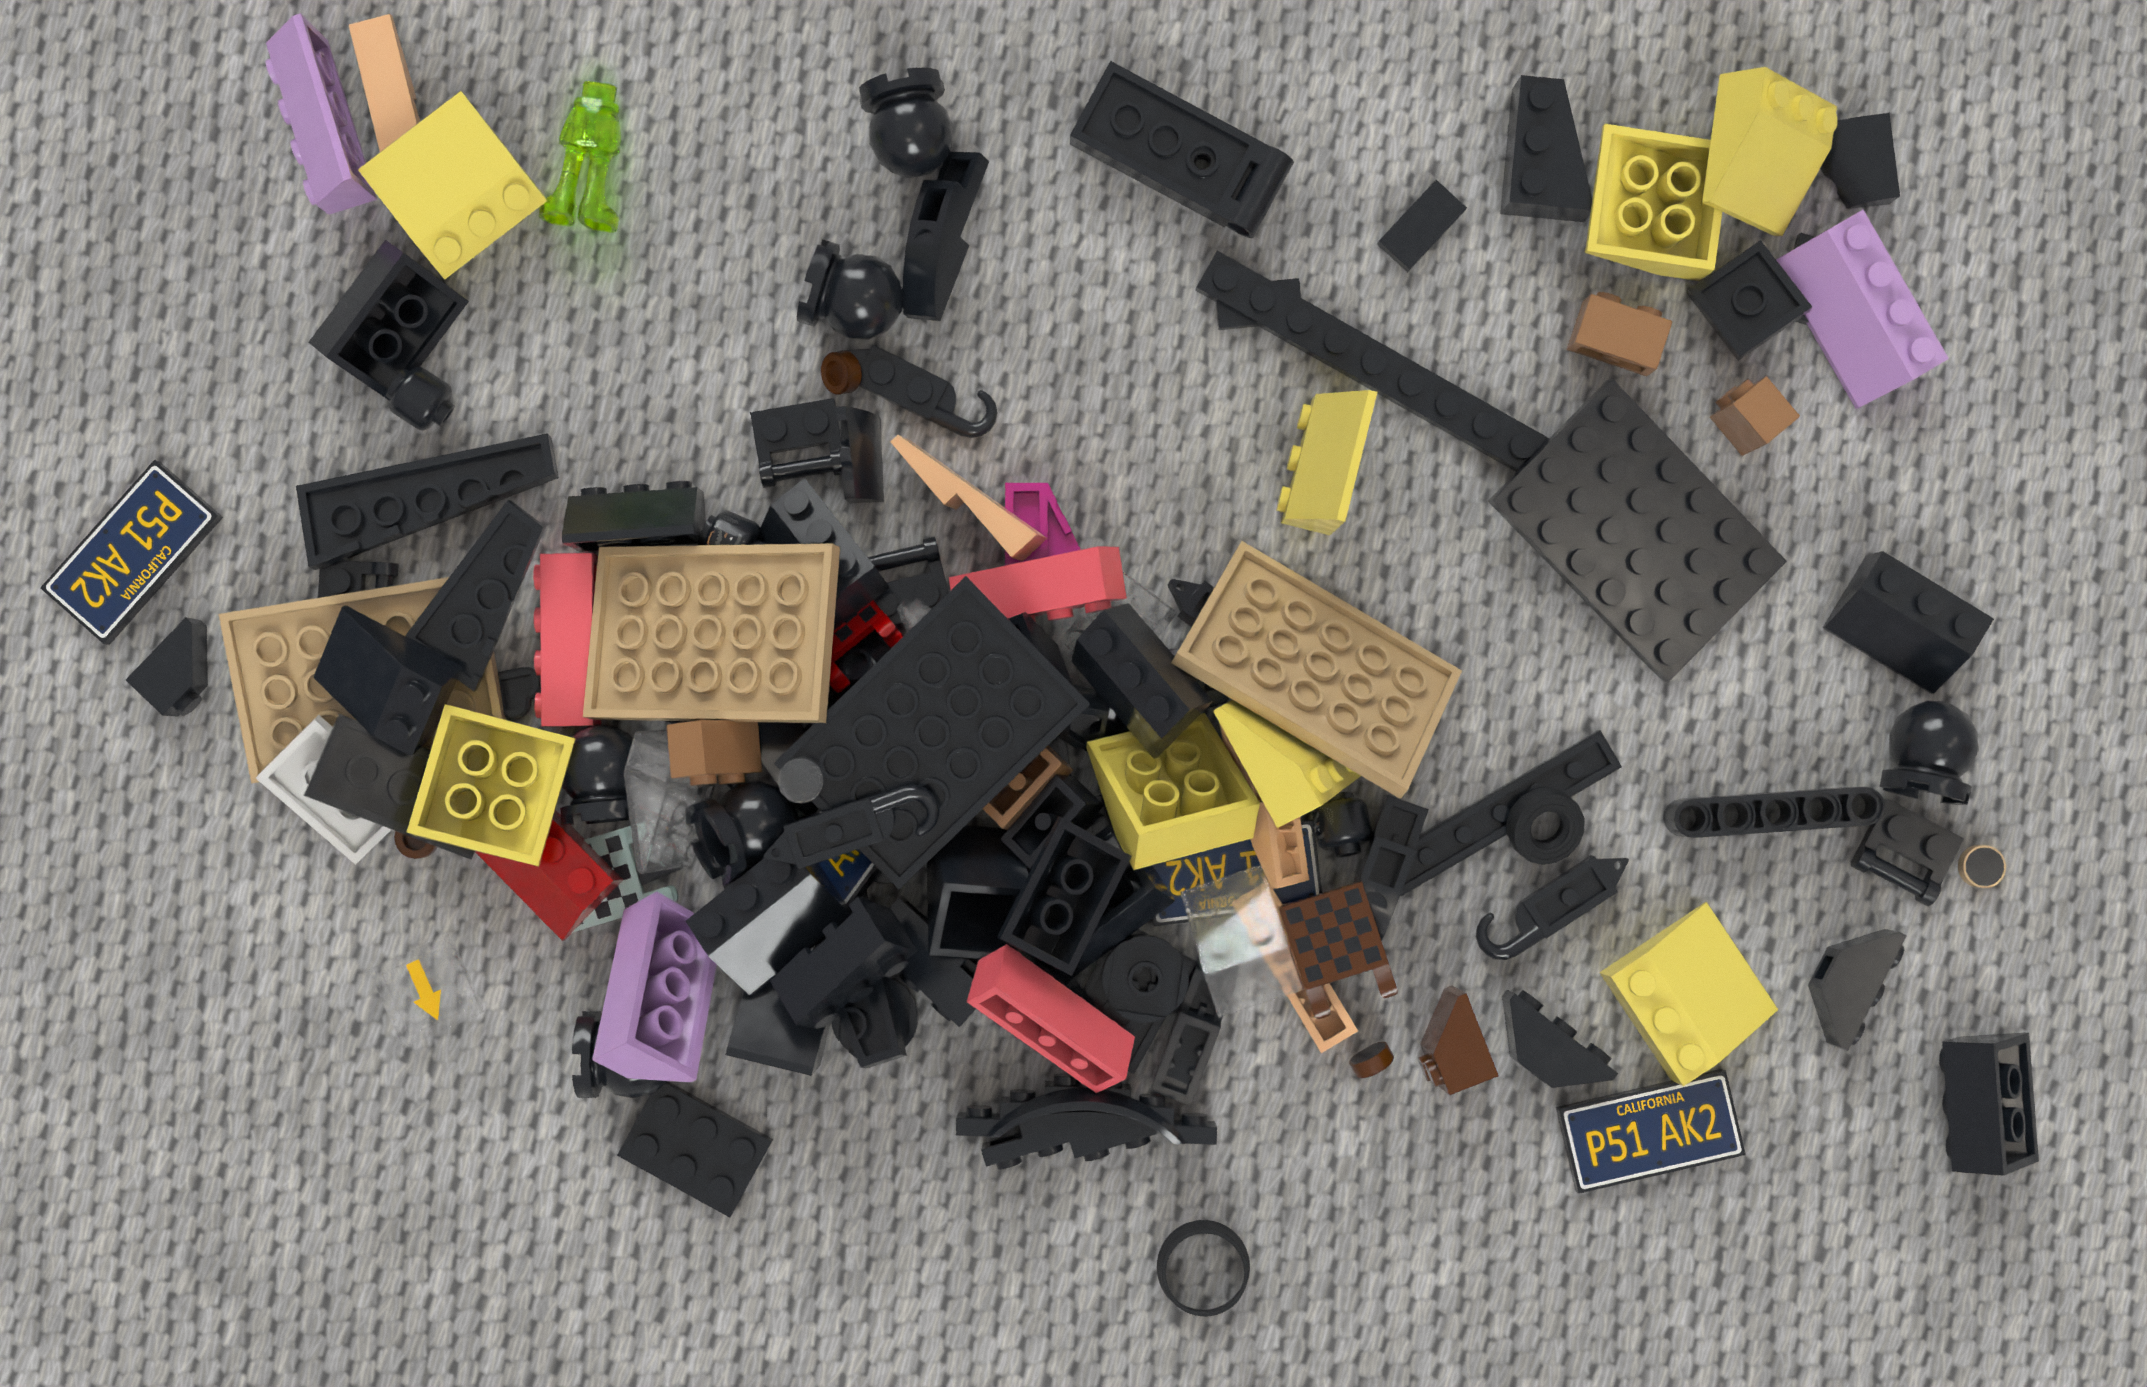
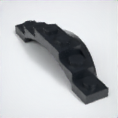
[956,1074,1217,1145]

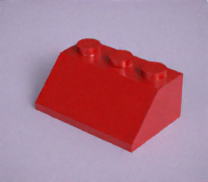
[475,810,623,941]

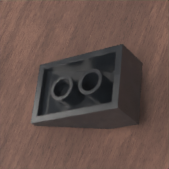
[313,605,462,756]

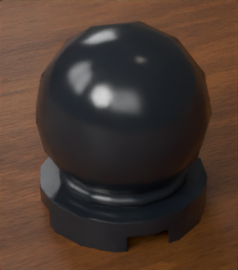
[859,67,953,178]
[797,239,904,340]
[1879,701,1979,805]
[560,724,650,825]
[686,781,798,886]
[572,1011,669,1098]

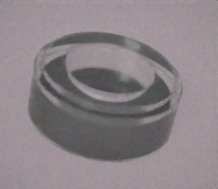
[778,757,824,803]

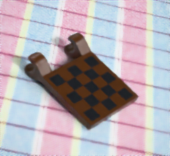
[1278,881,1398,1019]

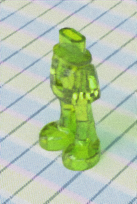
[538,81,621,233]

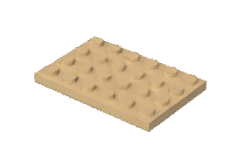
[1171,541,1462,799]
[583,544,840,723]
[218,577,506,784]

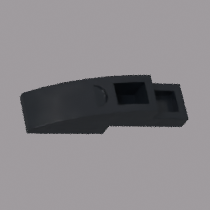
[902,151,989,321]
[1353,795,1429,972]
[981,1110,1158,1170]

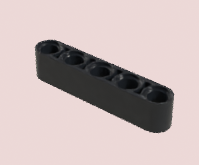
[1664,787,1885,838]

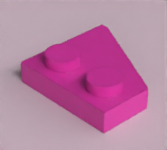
[1005,483,1081,566]

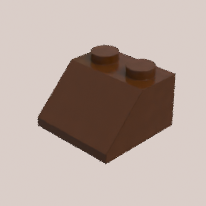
[1418,986,1499,1095]

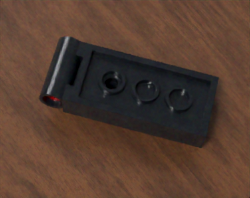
[1070,61,1294,238]

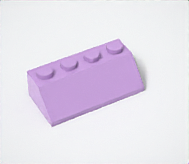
[265,13,377,215]
[1776,210,1949,409]
[592,892,717,1082]

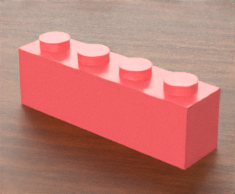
[949,546,1127,622]
[533,553,601,727]
[967,944,1135,1093]

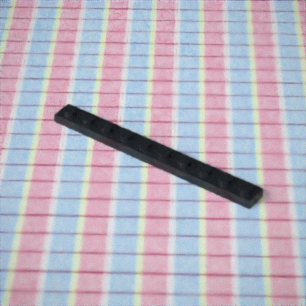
[1195,250,1549,472]

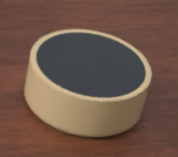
[1958,845,2006,888]

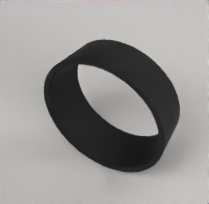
[1157,1220,1250,1317]

